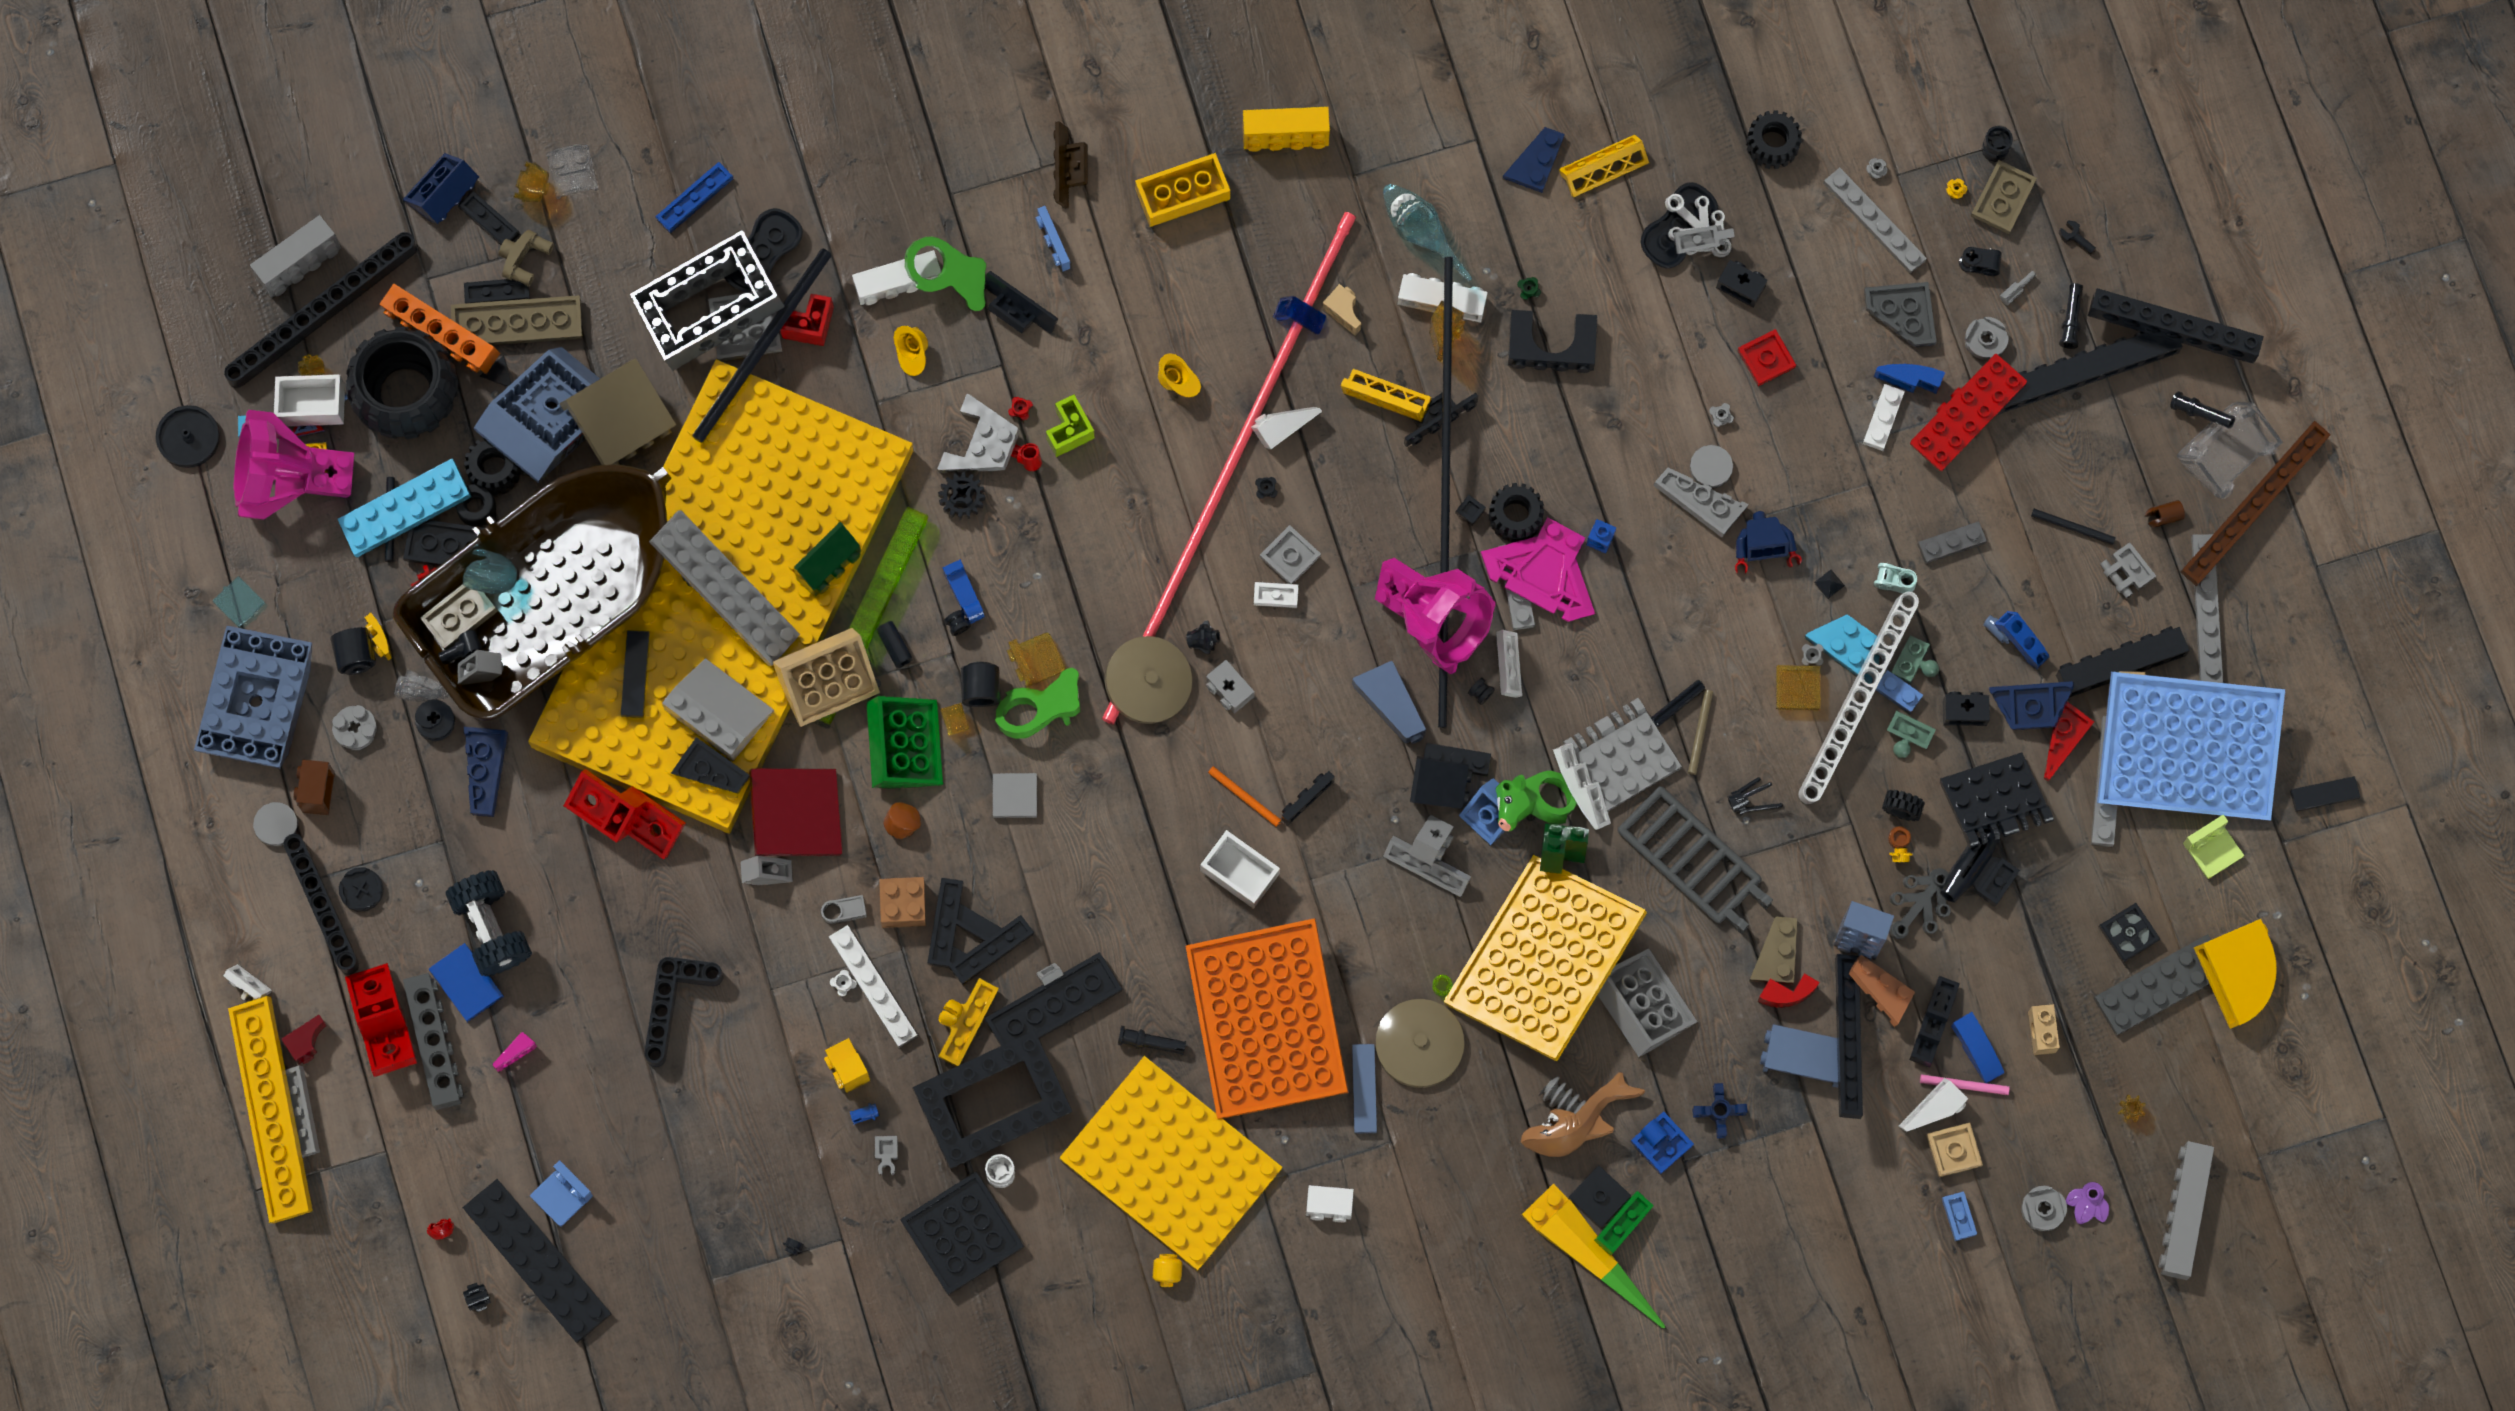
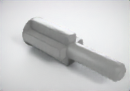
[1999,271,2036,306]

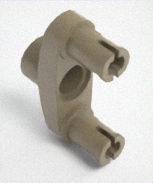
[498,230,554,286]

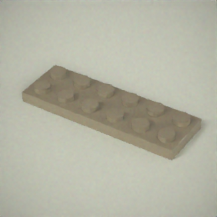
[451,295,583,345]

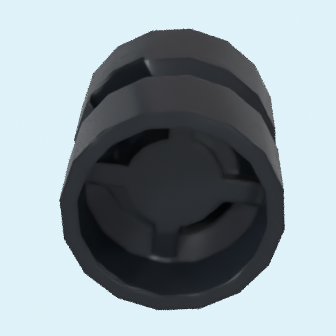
[1981,126,2013,162]

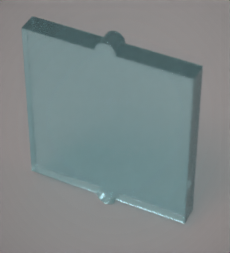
[212,576,265,627]

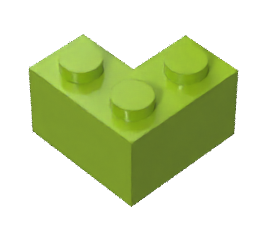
[1046,394,1095,457]

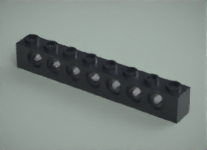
[2088,288,2264,364]

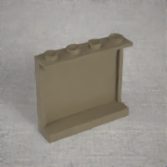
[559,358,676,465]

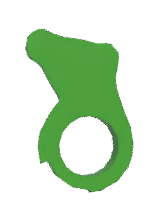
[995,668,1080,739]

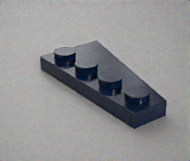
[464,727,508,817]

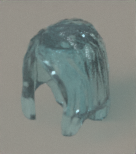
[463,549,517,594]

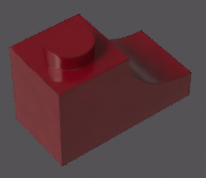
[281,1015,327,1065]

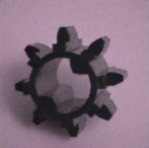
[463,1282,491,1312]

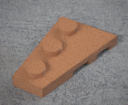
[1849,955,1915,1027]

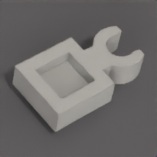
[875,1136,898,1175]

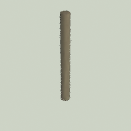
[1688,690,1713,775]

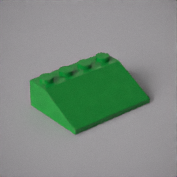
[867,696,943,789]

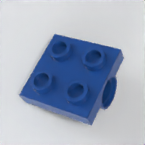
[1630,1111,1694,1175]

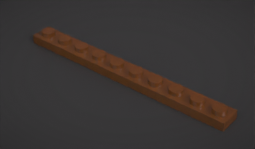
[2180,421,2331,586]

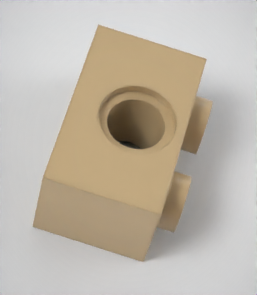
[2028,1004,2060,1055]

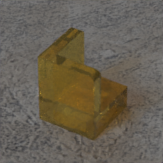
[940,703,969,736]

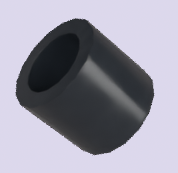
[330,627,376,675]
[961,662,1001,707]

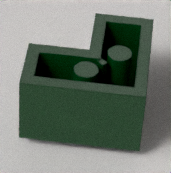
[1540,823,1589,874]

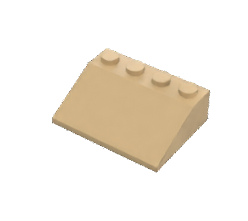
[773,628,880,727]

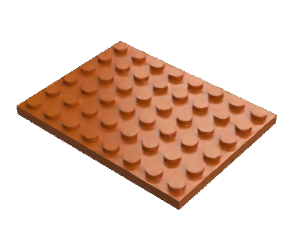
[1186,918,1349,1119]

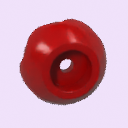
[427,1218,454,1240]

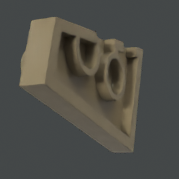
[1749,917,1797,985]

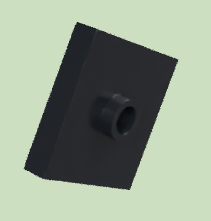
[1568,1165,1632,1229]

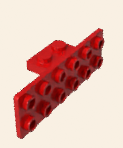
[1910,354,2027,471]

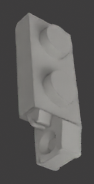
[1673,225,1735,254]

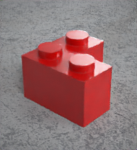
[780,294,834,346]

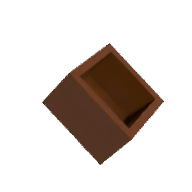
[293,759,335,815]

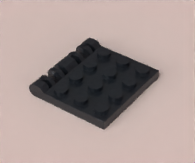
[1940,752,2054,848]

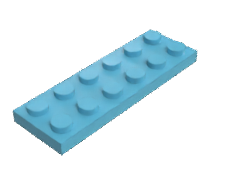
[338,458,472,558]

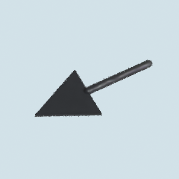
[473,348,512,387]

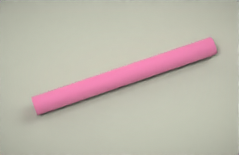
[1920,1075,2010,1095]

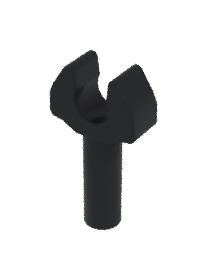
[2059,220,2096,254]

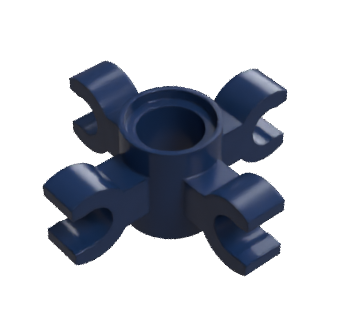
[1692,1083,1748,1139]

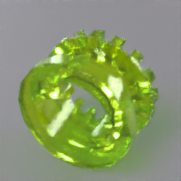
[1432,974,1452,996]

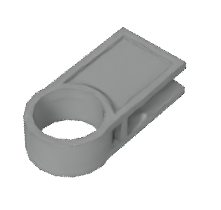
[821,895,867,924]

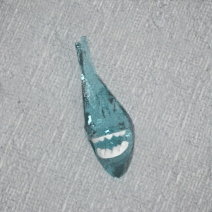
[1383,184,1472,281]

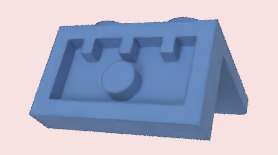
[530,1160,593,1227]

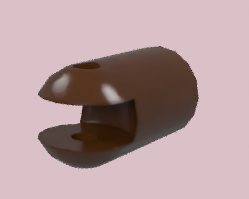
[2145,500,2185,527]

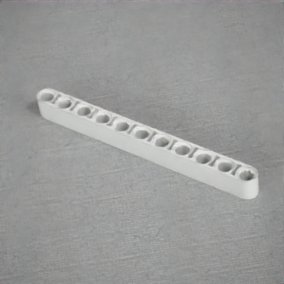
[1798,592,1919,804]

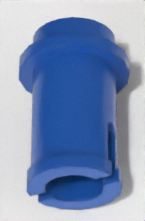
[850,1103,879,1125]

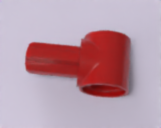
[1011,443,1042,471]

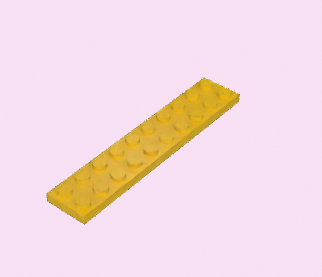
[228,996,313,1224]

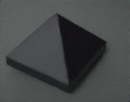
[1814,570,1845,599]

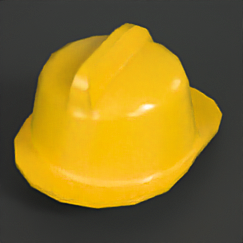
[893,326,928,376]
[1158,353,1201,398]

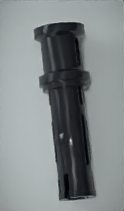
[2059,283,2083,349]
[2170,391,2235,429]
[1118,1025,1186,1055]

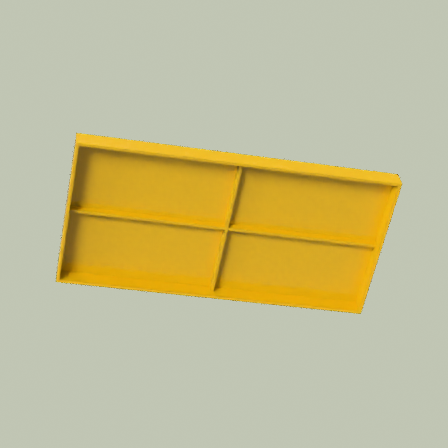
[528,359,914,834]

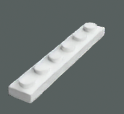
[829,925,918,1048]

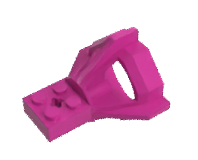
[233,410,354,520]
[1375,558,1496,674]

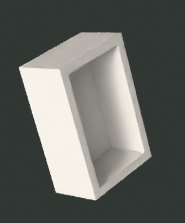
[274,375,345,426]
[1200,830,1280,909]

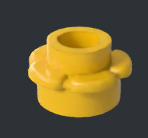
[1946,178,1967,199]

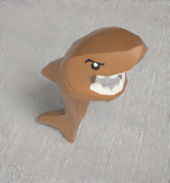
[1521,1072,1645,1157]

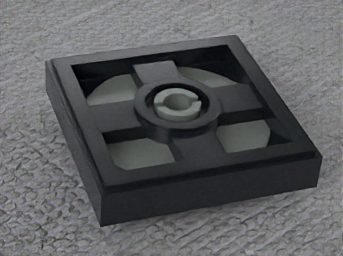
[2098,903,2160,963]

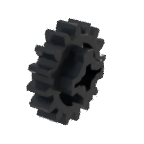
[938,472,986,520]

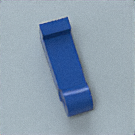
[942,559,985,624]
[1994,611,2050,669]

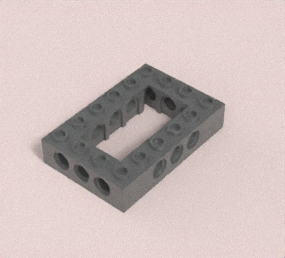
[630,231,785,371]

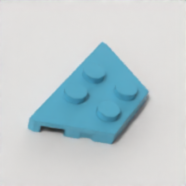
[1805,614,1880,684]

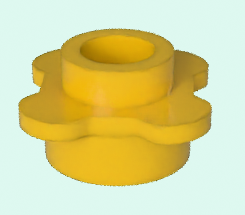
[1889,848,1913,862]

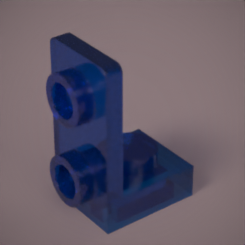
[1273,296,1326,334]

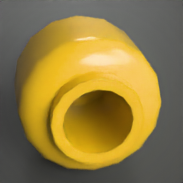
[1152,1254,1182,1287]

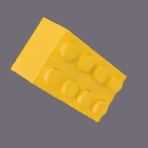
[1243,107,1330,152]
[1135,153,1230,227]

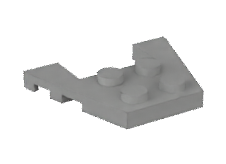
[937,394,1020,473]

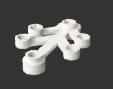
[1665,194,1731,258]

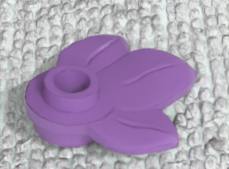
[2066,1182,2109,1224]

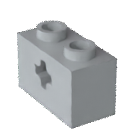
[1206,660,1255,714]
[1409,815,1454,866]

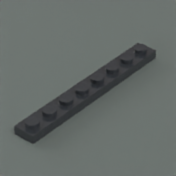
[1835,954,1863,1119]

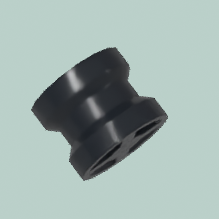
[944,610,971,636]
[1468,677,1495,705]

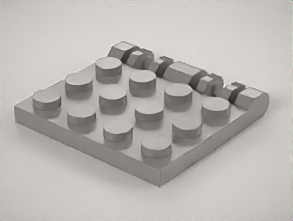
[1563,698,1682,812]

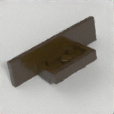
[1053,121,1088,209]

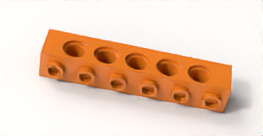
[379,284,500,374]

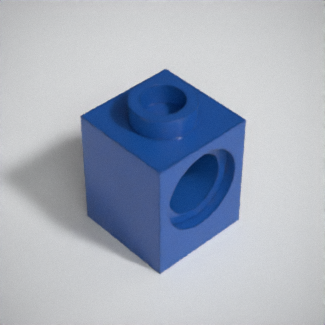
[1586,519,1617,554]

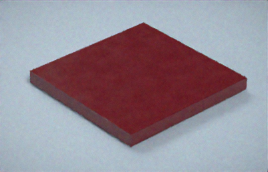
[749,769,842,856]

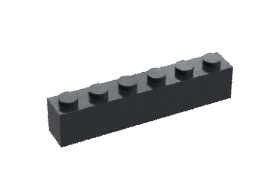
[2056,626,2190,698]

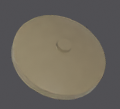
[1105,636,1192,724]
[1375,999,1464,1088]

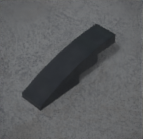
[1909,976,1960,1068]

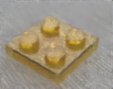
[1776,665,1820,711]

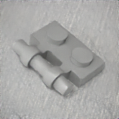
[2100,542,2156,599]

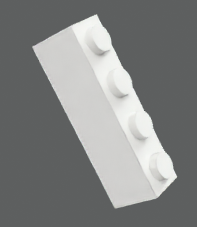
[852,250,941,305]
[1397,273,1487,323]

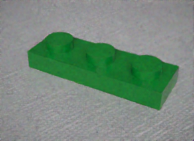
[1594,1191,1654,1255]

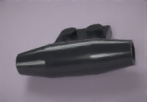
[1940,828,2020,907]

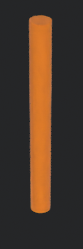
[1208,766,1282,827]

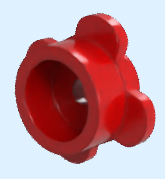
[1008,397,1033,420]

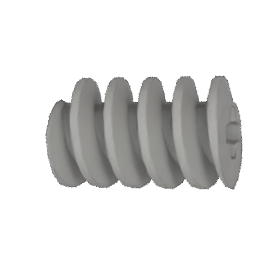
[1538,1077,1587,1114]

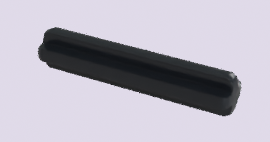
[1651,680,1705,727]

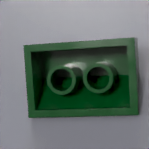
[794,522,861,597]

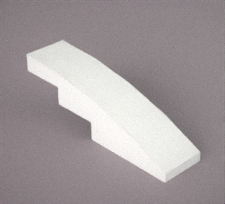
[1553,743,1611,830]

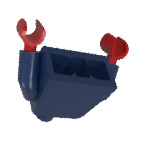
[1735,511,1802,574]

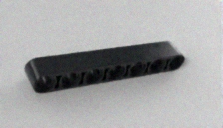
[283,834,359,975]

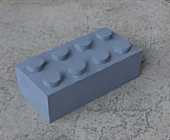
[1834,901,1894,960]

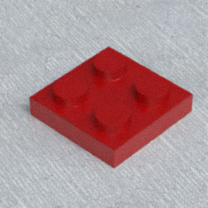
[1737,329,1796,386]

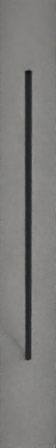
[1438,257,1453,728]

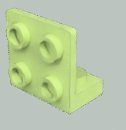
[2183,815,2244,879]

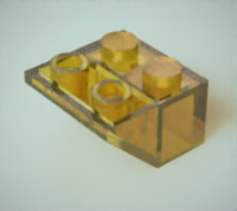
[1429,300,1465,362]

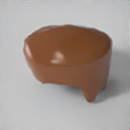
[883,802,921,839]

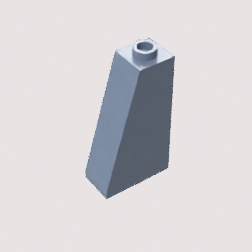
[1352,661,1426,744]

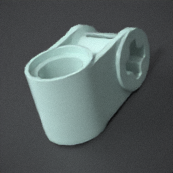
[1873,563,1917,593]

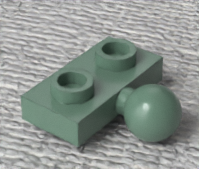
[1891,635,1939,684]
[1887,710,1936,758]

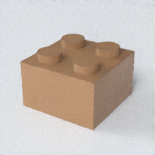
[879,877,926,928]

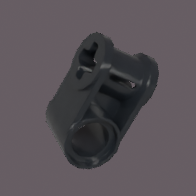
[1959,247,2002,276]

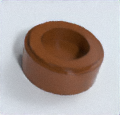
[1888,826,1911,848]

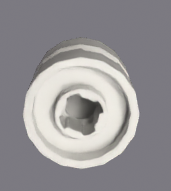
[985,1154,1015,1188]

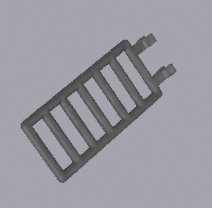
[1618,787,1773,934]

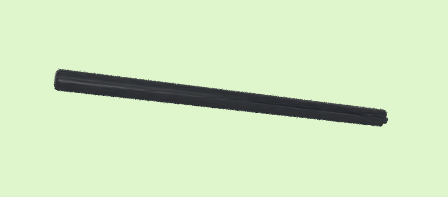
[692,248,831,443]

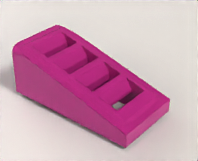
[493,1032,537,1072]

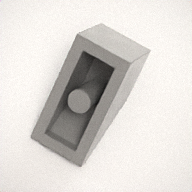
[458,650,503,685]
[741,856,793,885]

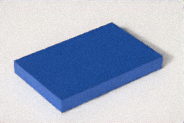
[429,943,504,1023]

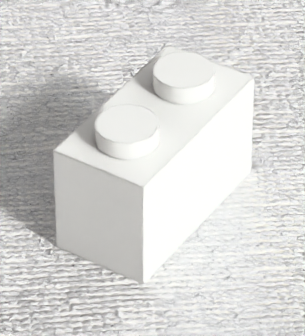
[1306,1185,1353,1222]

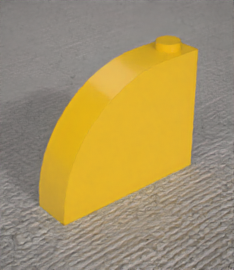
[2194,919,2276,1029]

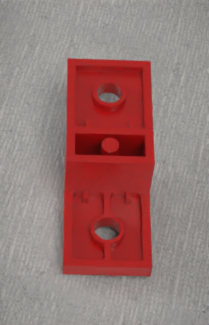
[563,769,686,860]
[345,963,417,1077]

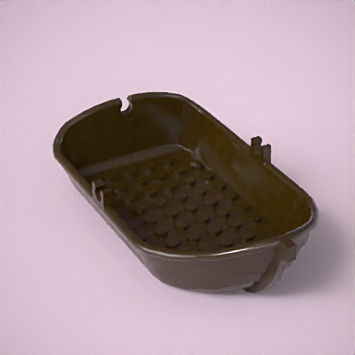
[392,464,672,722]

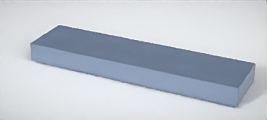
[1352,1044,1377,1134]

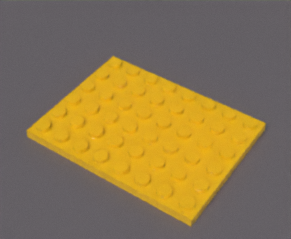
[1443,855,1647,1062]
[1059,1056,1283,1271]

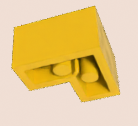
[824,1038,870,1093]

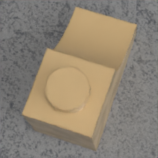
[1322,284,1361,336]

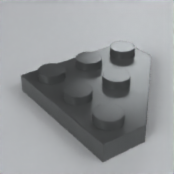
[1864,282,1937,347]

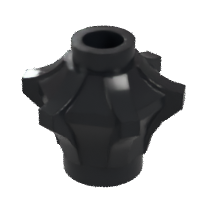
[1186,620,1220,655]

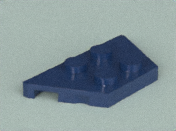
[1989,681,2074,730]

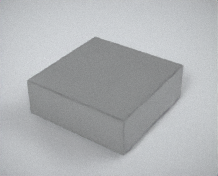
[1036,963,1064,986]

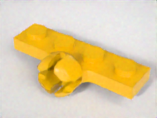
[938,978,999,1067]

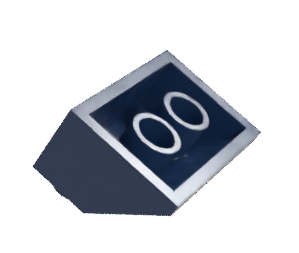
[403,153,479,224]

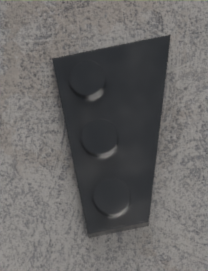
[671,737,751,794]

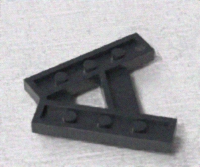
[927,878,1034,985]

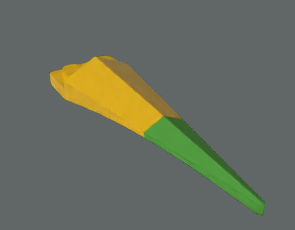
[1521,1184,1665,1328]

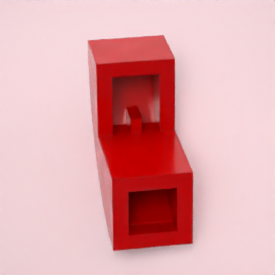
[1757,973,1820,1008]

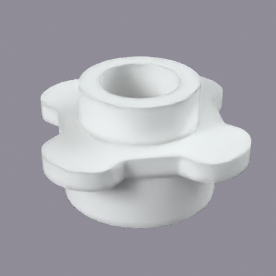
[830,970,857,996]

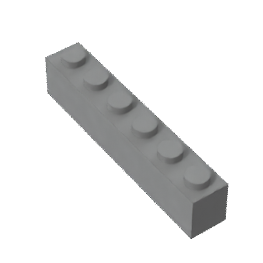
[2158,1141,2214,1280]

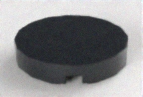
[339,867,383,912]

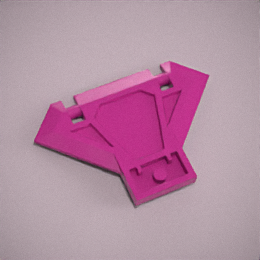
[1480,517,1595,622]

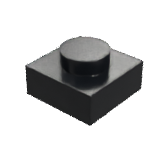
[1455,495,1486,526]

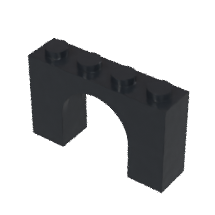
[1508,310,1597,373]

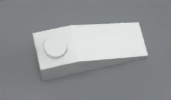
[1251,407,1322,449]
[1899,1078,1968,1132]

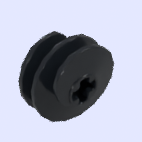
[415,700,455,741]

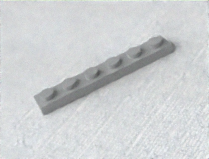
[1823,168,1927,274]
[2091,716,2117,847]

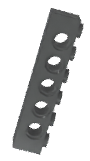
[403,973,464,1110]

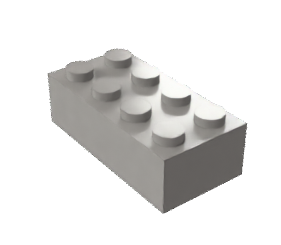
[250,215,341,299]

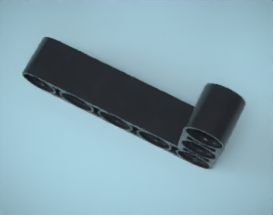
[644,957,723,1067]

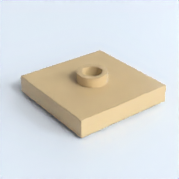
[1926,1123,1983,1178]

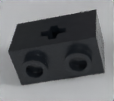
[1716,260,1768,308]
[1943,691,1990,726]

